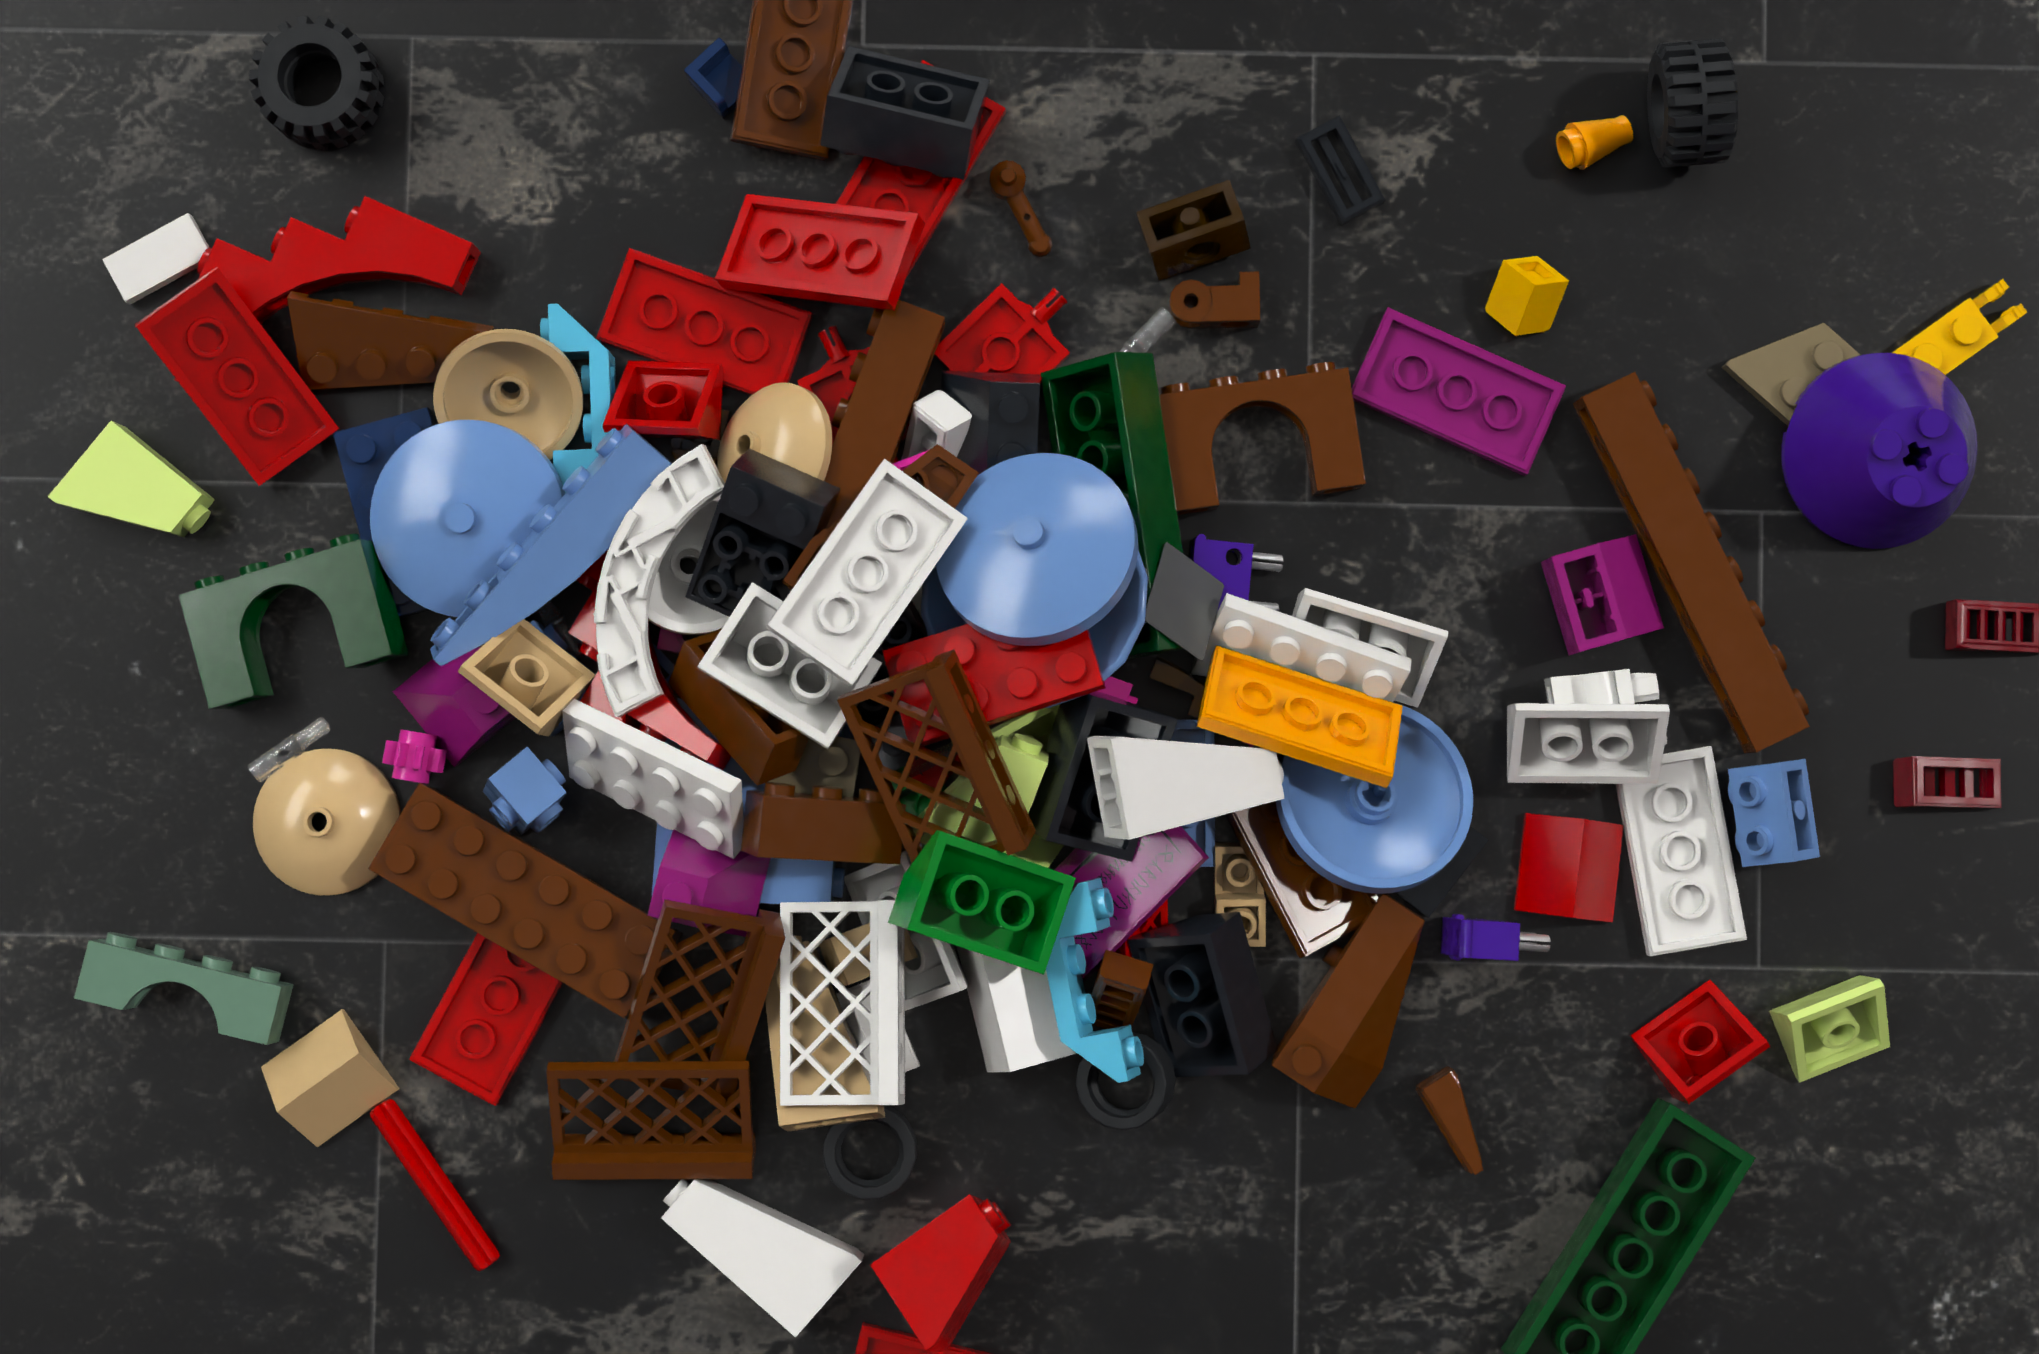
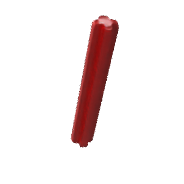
[370,1099,500,1271]

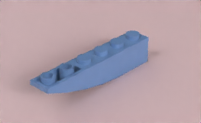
[430,424,672,666]

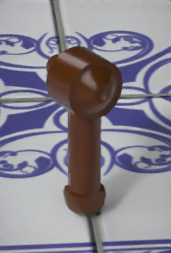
[989,160,1053,257]

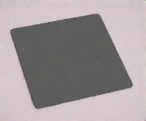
[1145,542,1224,661]

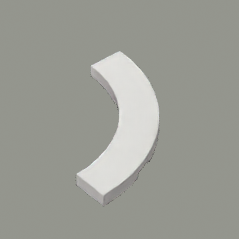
[594,444,725,717]

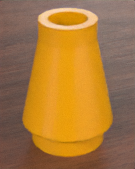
[1556,115,1633,170]

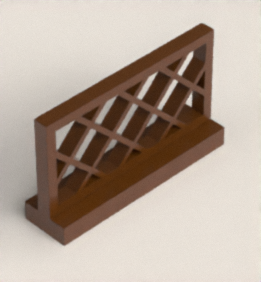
[837,649,1036,863]
[614,899,786,1105]
[546,1061,756,1180]

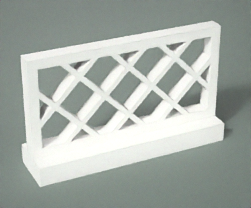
[780,900,905,1106]

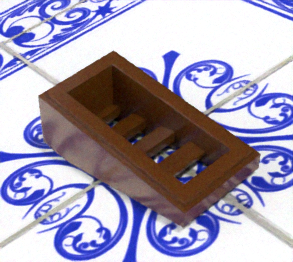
[1090,950,1153,1029]
[1415,1066,1483,1175]

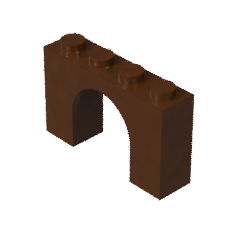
[1159,362,1366,516]

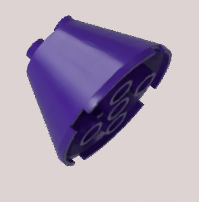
[1781,353,1978,549]

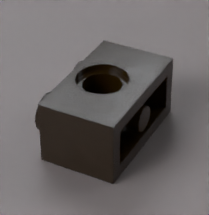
[1136,179,1251,281]

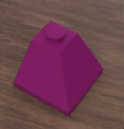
[393,645,516,767]
[647,829,771,937]

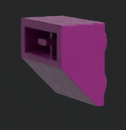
[1541,534,1664,656]

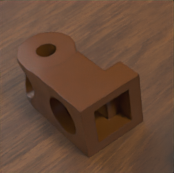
[1169,271,1260,329]

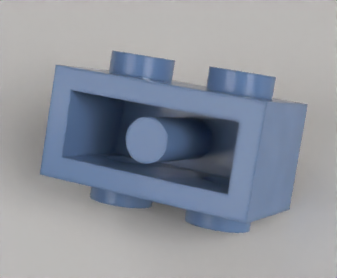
[483,747,567,836]
[1728,759,1820,867]

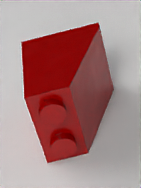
[870,1194,1011,1352]

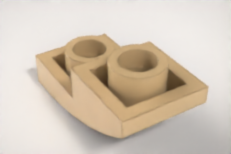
[1214,842,1266,947]

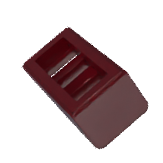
[1945,599,2039,653]
[1893,756,2001,809]

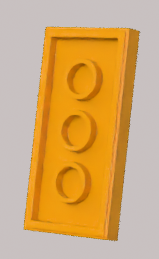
[1197,645,1403,788]

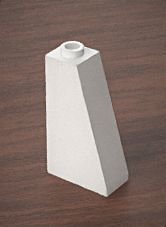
[1087,736,1285,840]
[661,1179,864,1338]

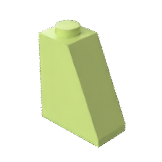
[48,421,215,537]
[913,734,1049,854]

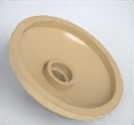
[433,329,583,460]
[717,383,832,482]
[253,749,401,895]

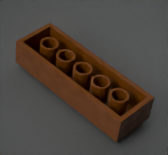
[368,782,684,1019]

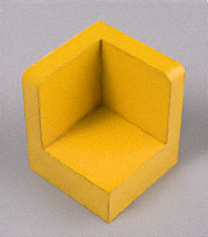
[1485,256,1569,336]

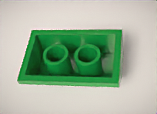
[888,830,1076,975]

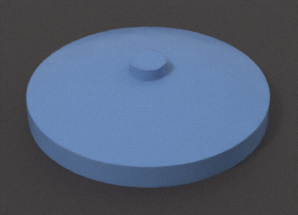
[370,420,565,617]
[936,453,1138,646]
[1276,702,1473,894]

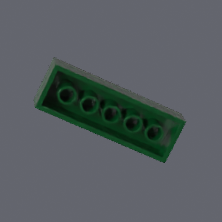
[1041,352,1183,660]
[1501,1098,1756,1354]

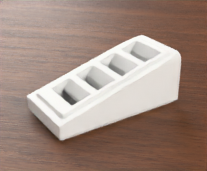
[902,390,972,460]

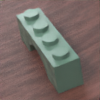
[74,932,294,1045]

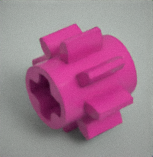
[382,729,447,784]

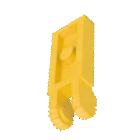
[1892,279,2027,375]

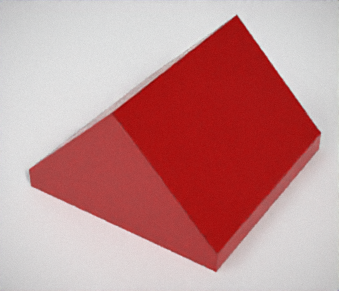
[602,360,723,440]
[1514,813,1624,923]
[1630,980,1770,1104]

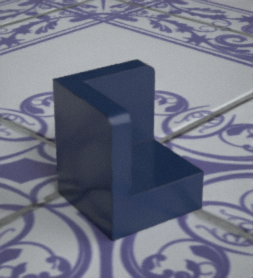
[684,38,742,119]

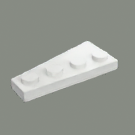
[1191,593,1412,702]

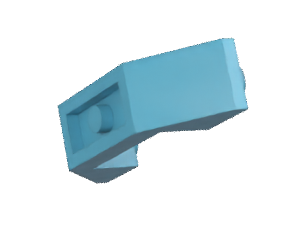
[540,304,616,493]
[1046,878,1144,1083]

